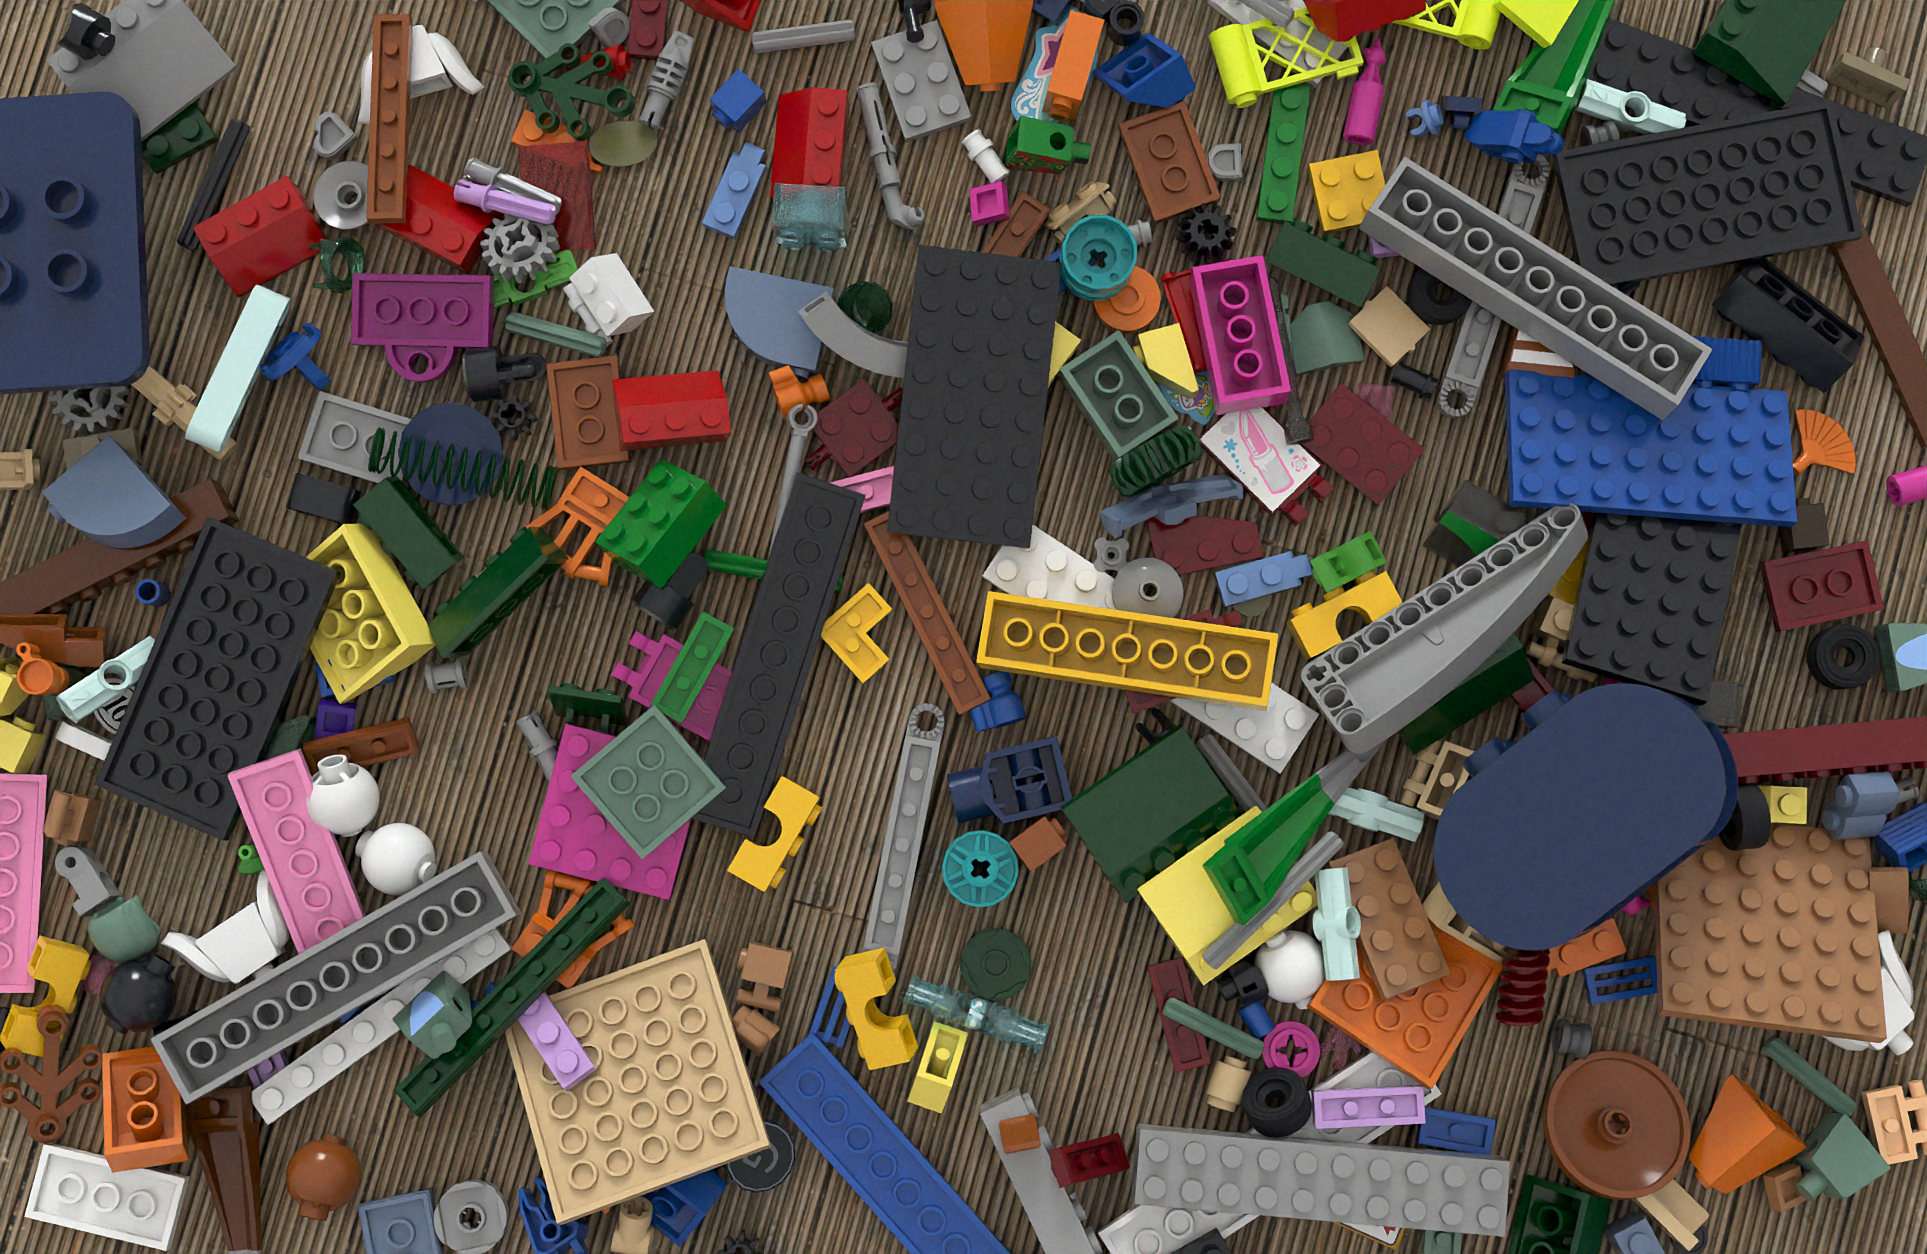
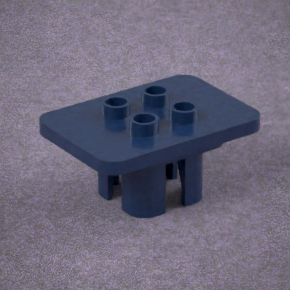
[0,92,150,395]

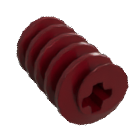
[1496,946,1550,1026]

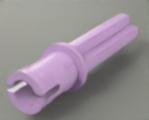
[454,179,557,224]

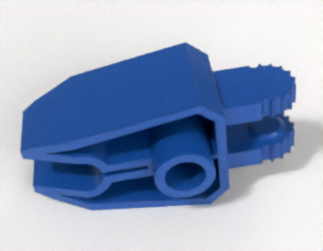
[1464,109,1565,164]
[518,1177,590,1254]

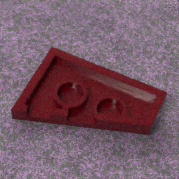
[1145,516,1264,576]

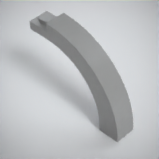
[797,291,908,378]

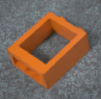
[1042,10,1105,122]

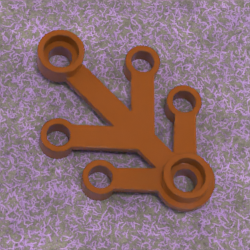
[0,1005,102,1143]

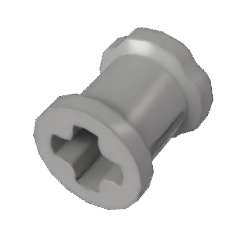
[425,657,468,694]

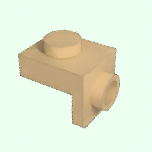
[0,449,40,490]

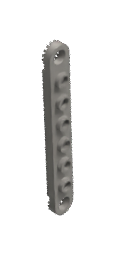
[1436,154,1550,419]
[863,703,945,976]

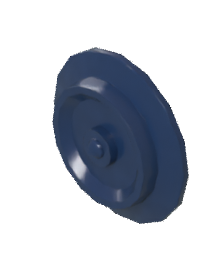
[398,402,504,505]

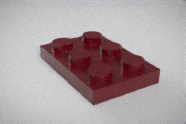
[1296,383,1425,505]
[1759,540,1884,632]

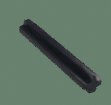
[177,119,250,251]

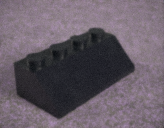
[1712,258,1865,393]

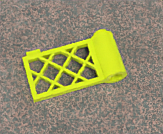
[1392,0,1501,50]
[1208,7,1364,108]

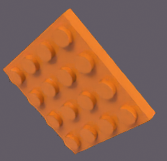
[1306,917,1504,1089]

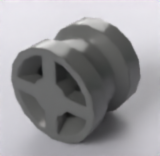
[1580,121,1619,147]
[1552,1019,1592,1060]

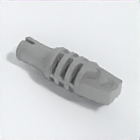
[638,30,694,129]

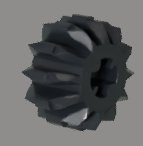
[1176,203,1237,264]

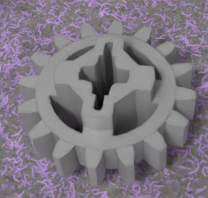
[480,213,560,283]
[48,386,131,434]

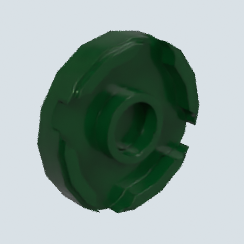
[960,928,1032,1001]

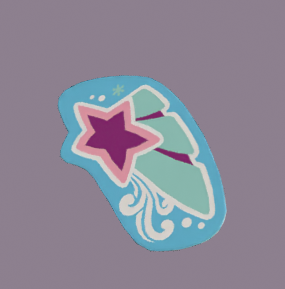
[1011,6,1098,123]

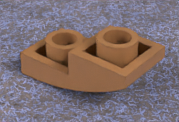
[1868,867,1909,933]

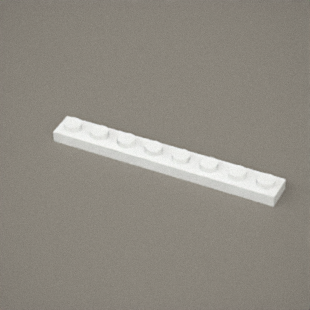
[251,928,512,1125]

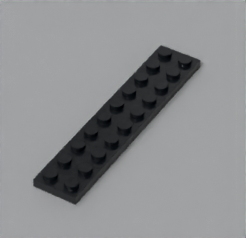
[1587,18,1927,207]
[691,472,866,838]

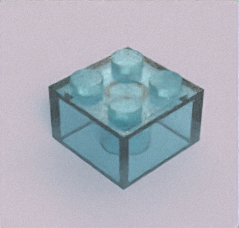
[772,183,849,252]

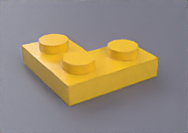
[820,583,893,684]

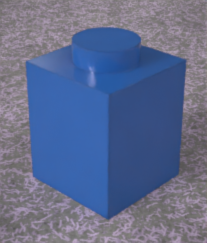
[710,69,767,133]

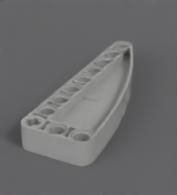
[1301,503,1588,754]

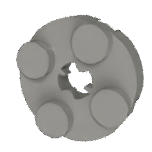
[434,1179,509,1254]

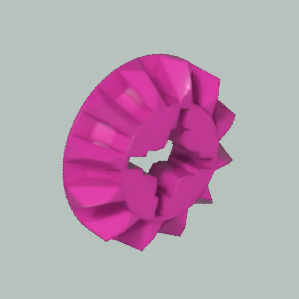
[1262,1021,1320,1078]

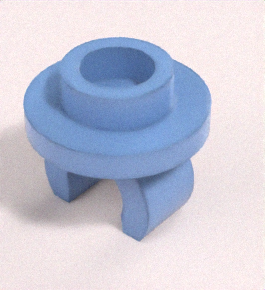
[1405,100,1444,137]

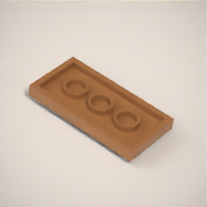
[1325,838,1451,1000]

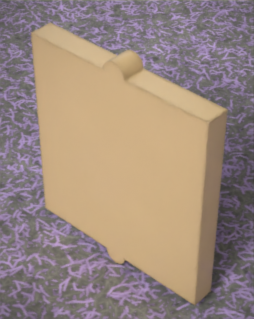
[1348,286,1430,367]

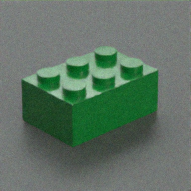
[595,459,727,589]

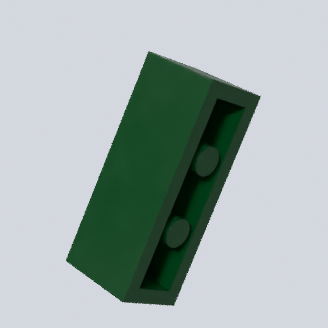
[1265,218,1381,307]
[353,475,465,589]

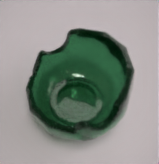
[837,281,894,333]

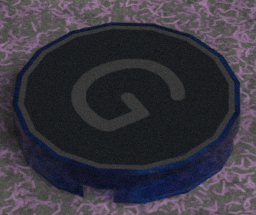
[724,1118,796,1193]

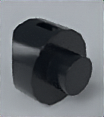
[57,3,115,60]
[1216,955,1269,1008]

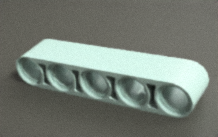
[185,284,291,453]

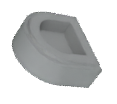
[587,8,630,49]
[1206,143,1242,181]

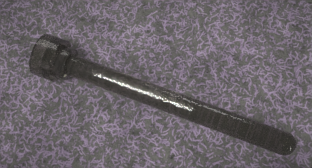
[1268,277,1314,445]

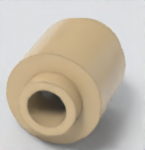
[1206,1055,1252,1112]

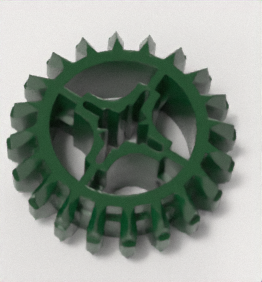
[1108,425,1204,497]

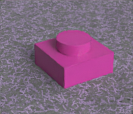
[969,181,1010,226]

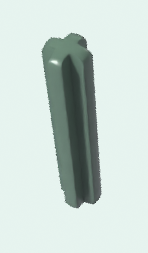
[505,312,607,357]
[1162,998,1264,1059]
[1762,1036,1857,1117]

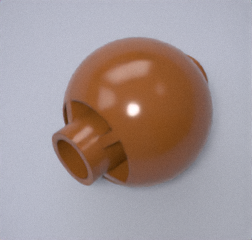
[285,1134,361,1221]

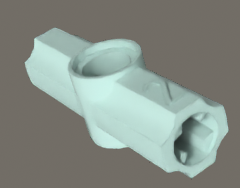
[1575,79,1686,135]
[56,636,155,723]
[1328,787,1425,842]
[1313,867,1361,981]

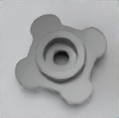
[1093,537,1129,573]

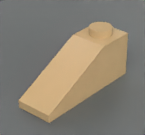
[1422,881,1513,971]

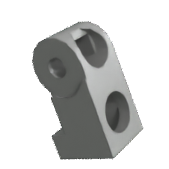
[55,847,122,916]

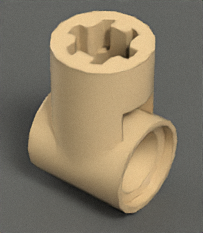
[611,1196,655,1254]

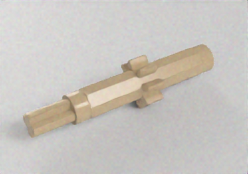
[131,365,238,462]

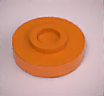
[1093,266,1161,334]

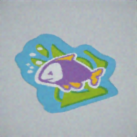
[1159,371,1215,425]

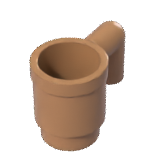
[732,1005,781,1057]

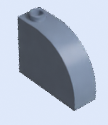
[725,266,835,380]
[41,435,186,548]

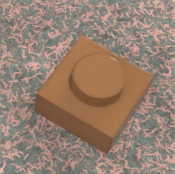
[1763,1163,1807,1213]

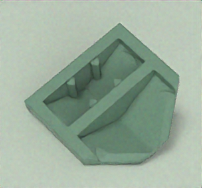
[1289,301,1365,376]

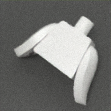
[358,25,485,124]
[161,869,289,984]
[1822,930,1914,1055]

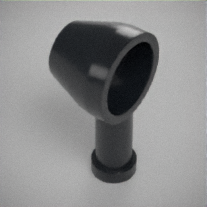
[898,0,931,43]

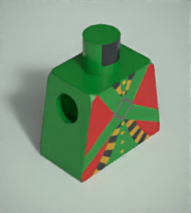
[1005,116,1091,174]

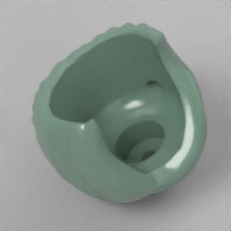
[87,895,161,963]

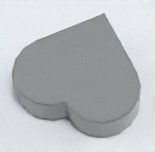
[313,112,359,160]

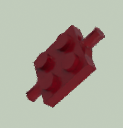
[804,378,902,477]

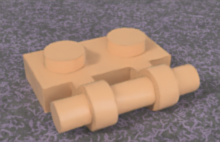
[1861,1080,1927,1165]

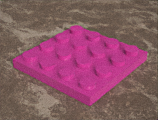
[528,723,704,900]

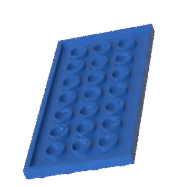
[1505,369,1797,527]

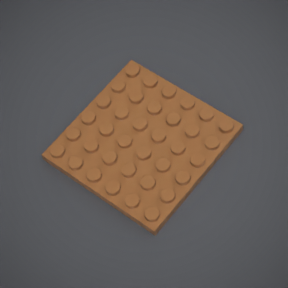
[1654,823,1887,1043]

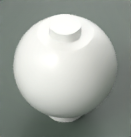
[306,755,380,837]
[355,823,436,895]
[1255,930,1326,1009]

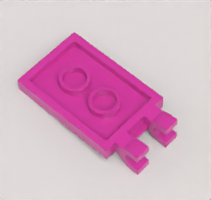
[611,631,731,741]

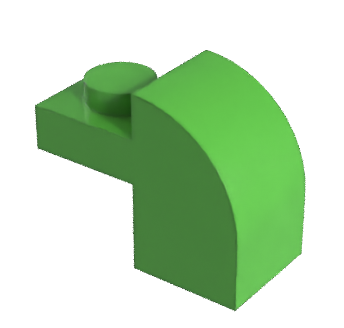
[1310,531,1387,593]

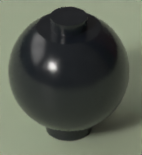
[100,952,177,1035]

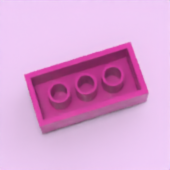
[1189,255,1291,415]

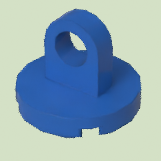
[260,322,331,391]

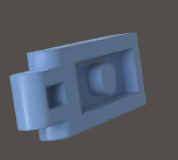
[702,142,767,240]
[1213,551,1313,608]

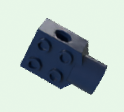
[946,736,1072,824]

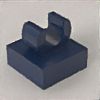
[1440,96,1483,130]

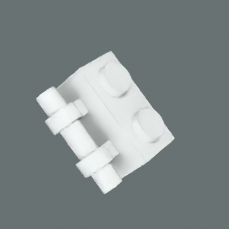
[563,253,654,347]

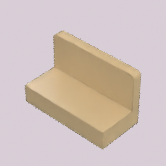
[1632,1179,1709,1251]

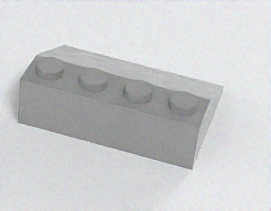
[46,0,238,142]

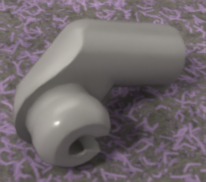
[881,185,925,230]

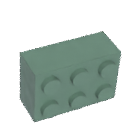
[1057,330,1179,462]

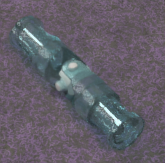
[902,974,1049,1054]

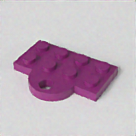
[351,273,494,382]

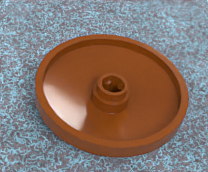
[1543,1050,1691,1200]

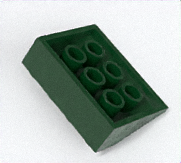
[1692,0,1847,106]
[1060,724,1241,903]

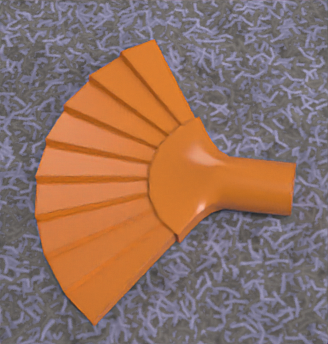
[1793,409,1856,476]

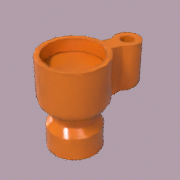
[768,365,830,420]
[16,642,69,696]

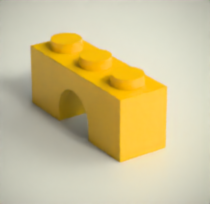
[1286,570,1403,661]
[727,776,823,892]
[0,935,91,1057]
[835,947,918,1070]

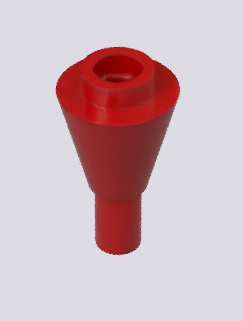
[565,44,632,80]

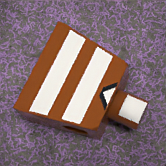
[1499,326,1575,379]

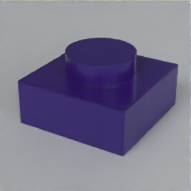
[315,699,357,738]

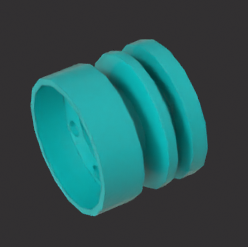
[1059,215,1137,302]
[942,830,1019,907]

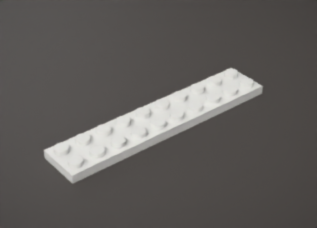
[982,525,1319,774]
[1097,1050,1442,1254]

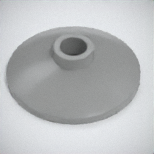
[313,161,369,230]
[1112,558,1184,618]

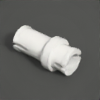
[961,129,1010,184]

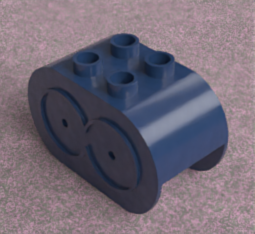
[1434,683,1739,951]

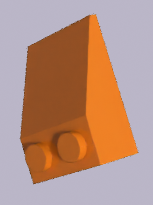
[102,1046,189,1173]

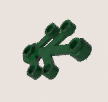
[508,43,635,142]

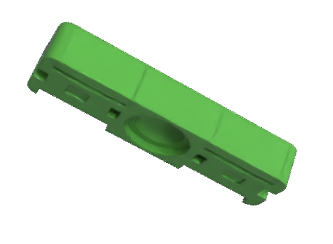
[492,250,578,308]

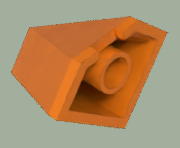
[934,0,1034,92]
[1688,1074,1807,1194]

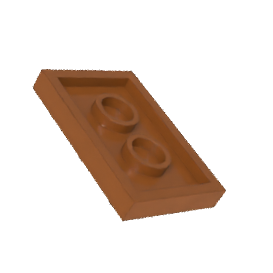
[1118,101,1221,224]
[546,355,631,471]

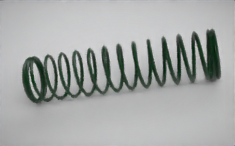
[368,427,557,511]

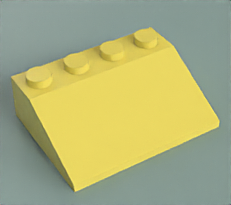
[306,524,436,704]
[1137,806,1318,986]

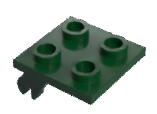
[548,683,628,734]

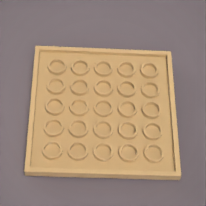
[505,939,772,1225]

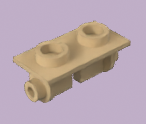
[1043,181,1117,245]

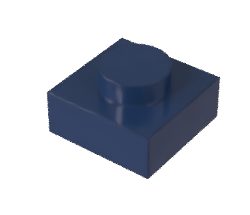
[1031,0,1075,27]

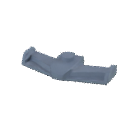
[1100,474,1244,538]

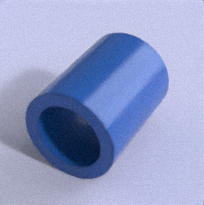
[135,579,171,607]
[1237,1001,1276,1039]

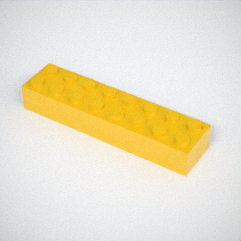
[976,591,1278,711]

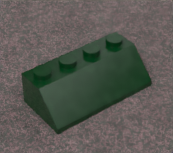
[428,527,569,658]
[1398,632,1535,756]
[1508,1174,1611,1254]

